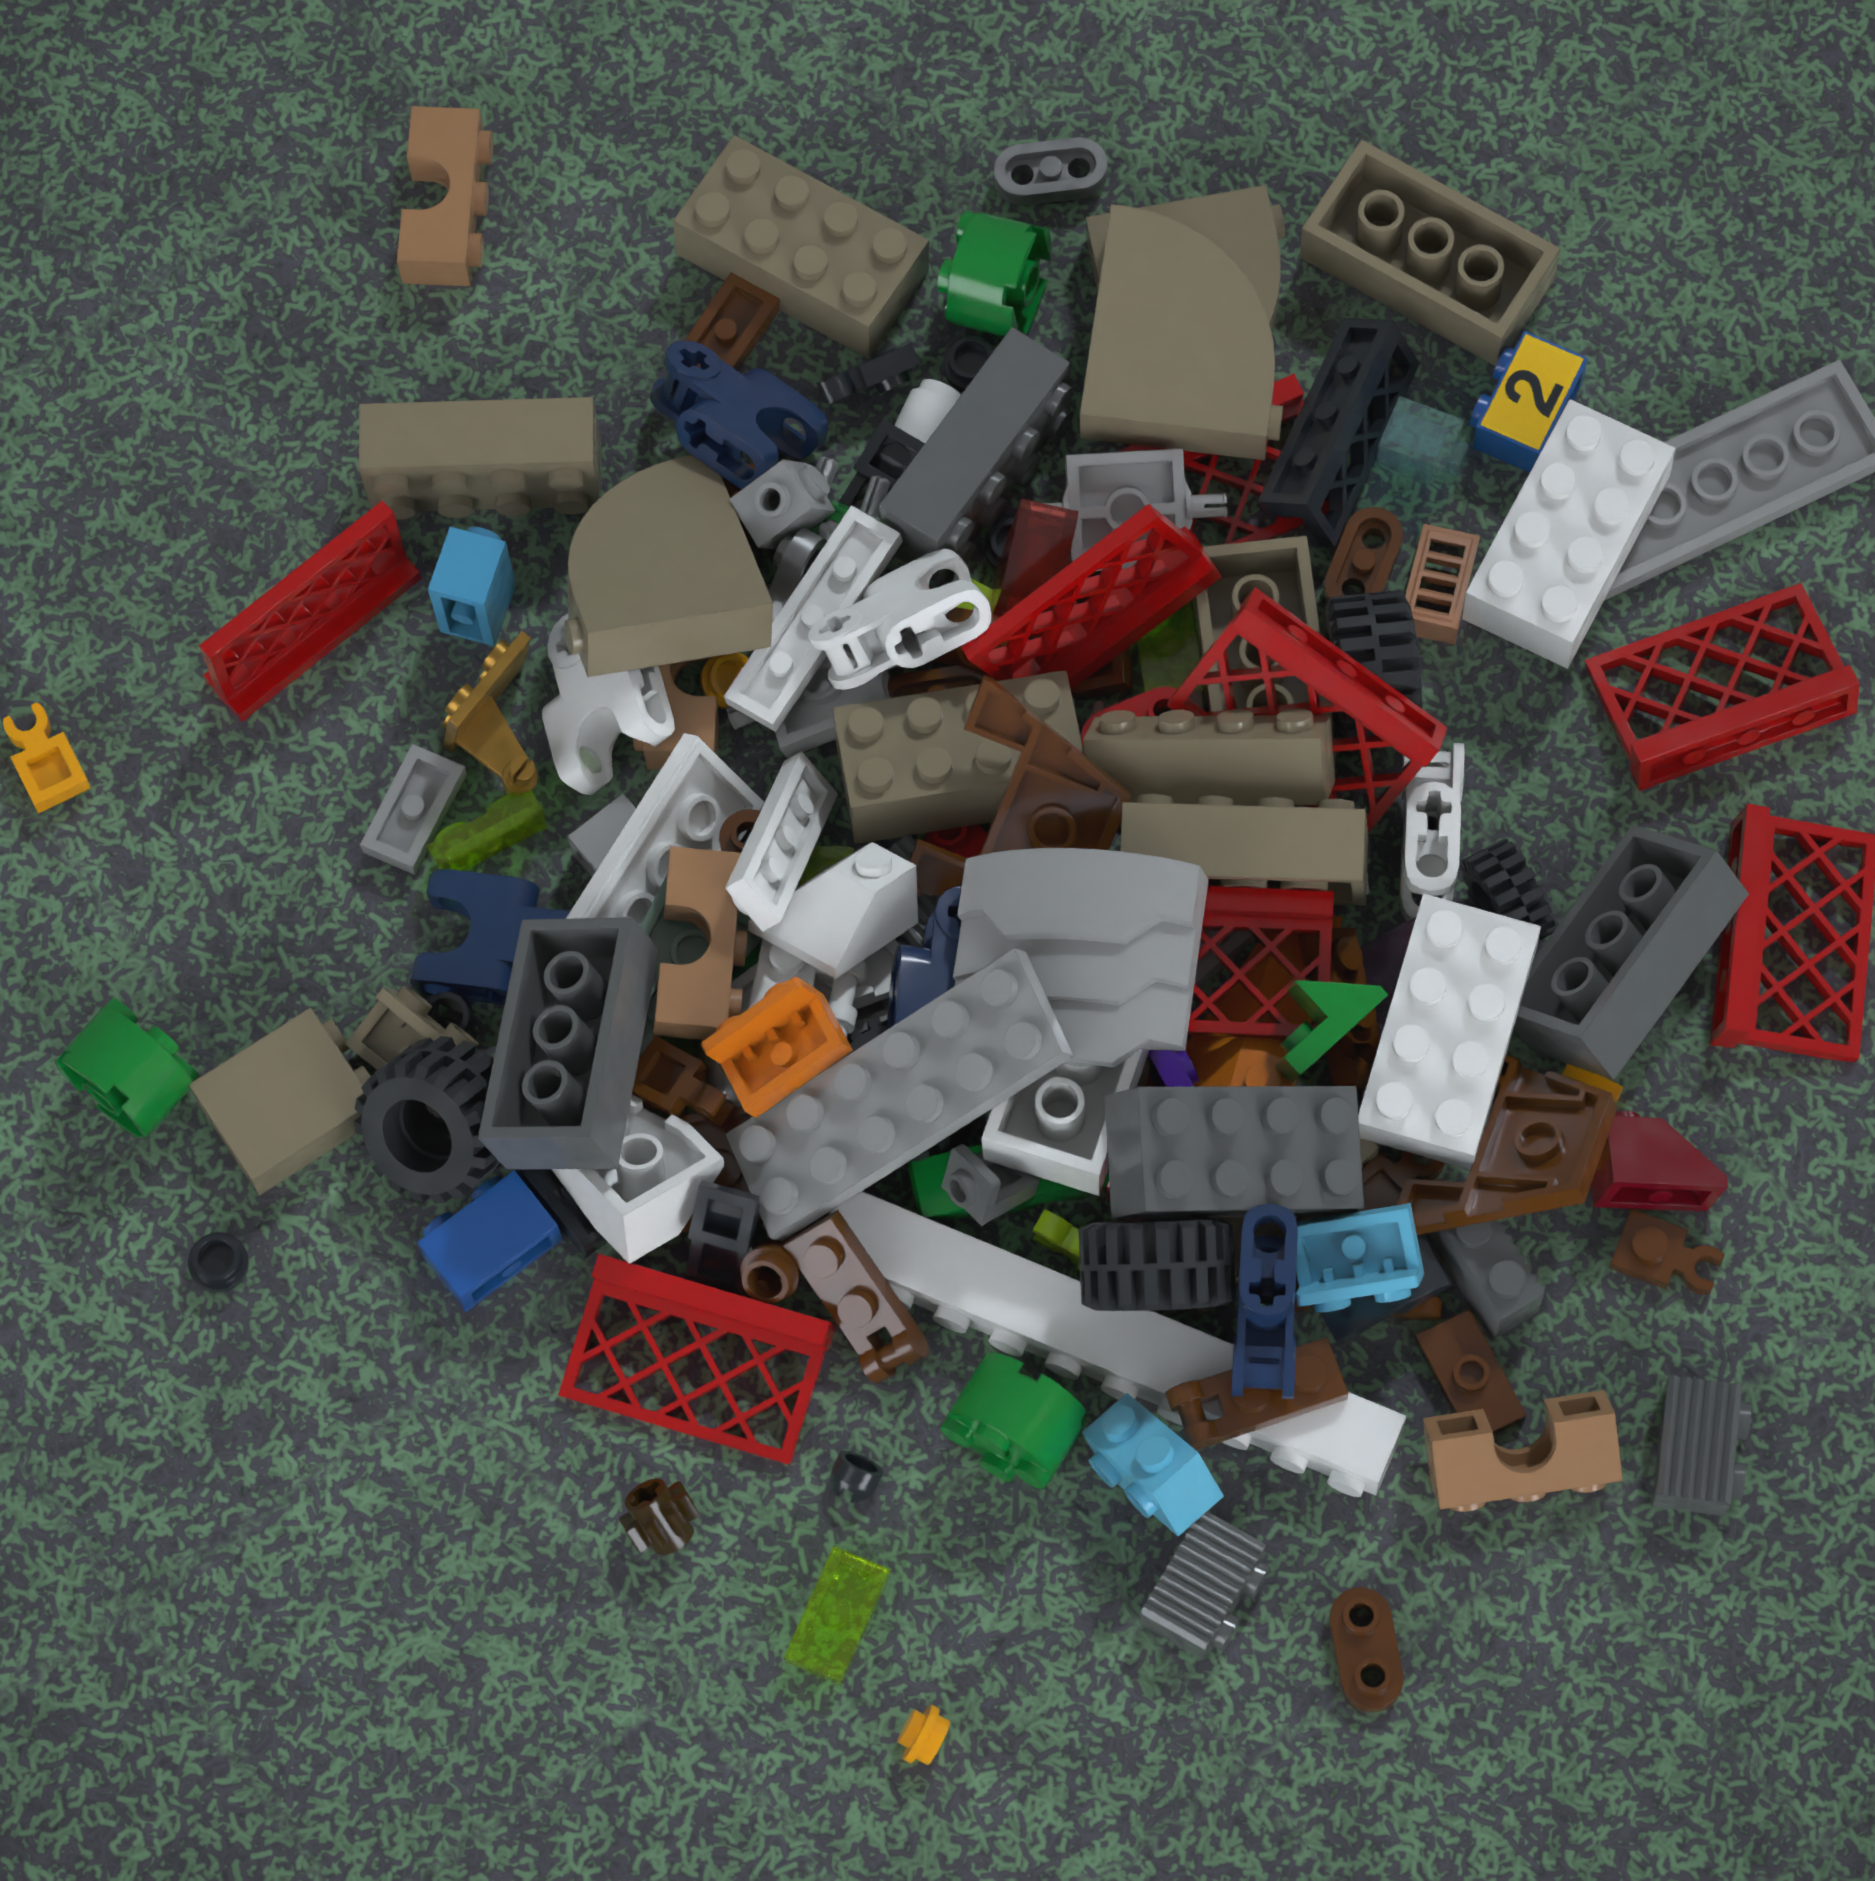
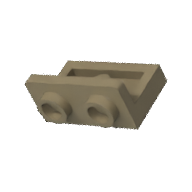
[345,986,479,1118]

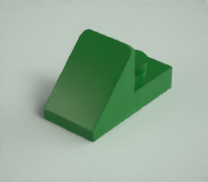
[1275,980,1388,1084]

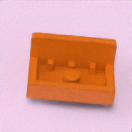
[701,977,853,1118]

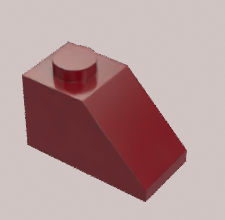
[1591,1111,1728,1212]

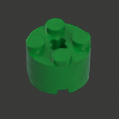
[937,211,1052,337]
[55,997,200,1138]
[940,1352,1088,1490]

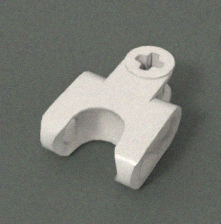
[808,548,991,690]
[542,614,675,795]
[1399,743,1464,925]

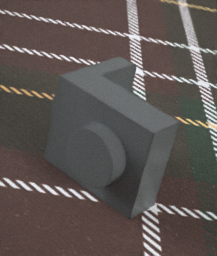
[941,1144,1039,1226]

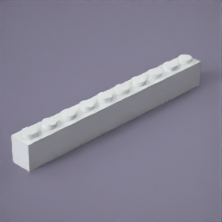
[830,1191,1406,1497]

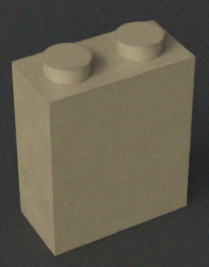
[189,1007,371,1196]

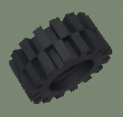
[1460,838,1555,941]

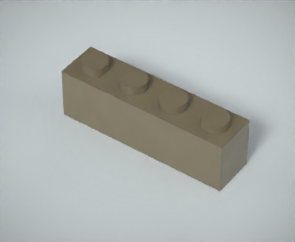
[1083,709,1335,805]

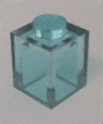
[1376,396,1470,491]

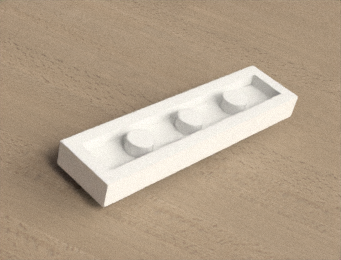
[724,506,903,732]
[725,751,838,932]

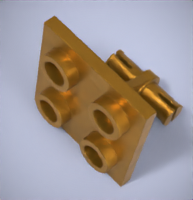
[442,631,538,798]

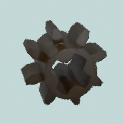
[619,1478,700,1555]

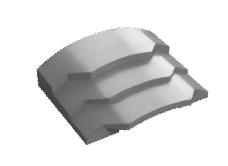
[953,848,1209,1067]

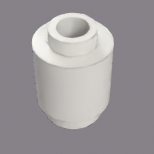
[895,379,961,443]

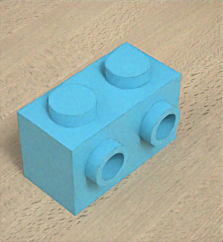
[1082,1393,1224,1536]

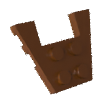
[909,675,1131,897]
[1397,1054,1617,1235]

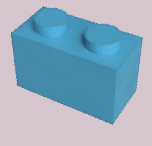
[428,527,516,647]

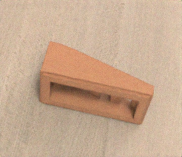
[1405,524,1480,645]

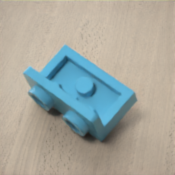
[1295,1203,1424,1312]

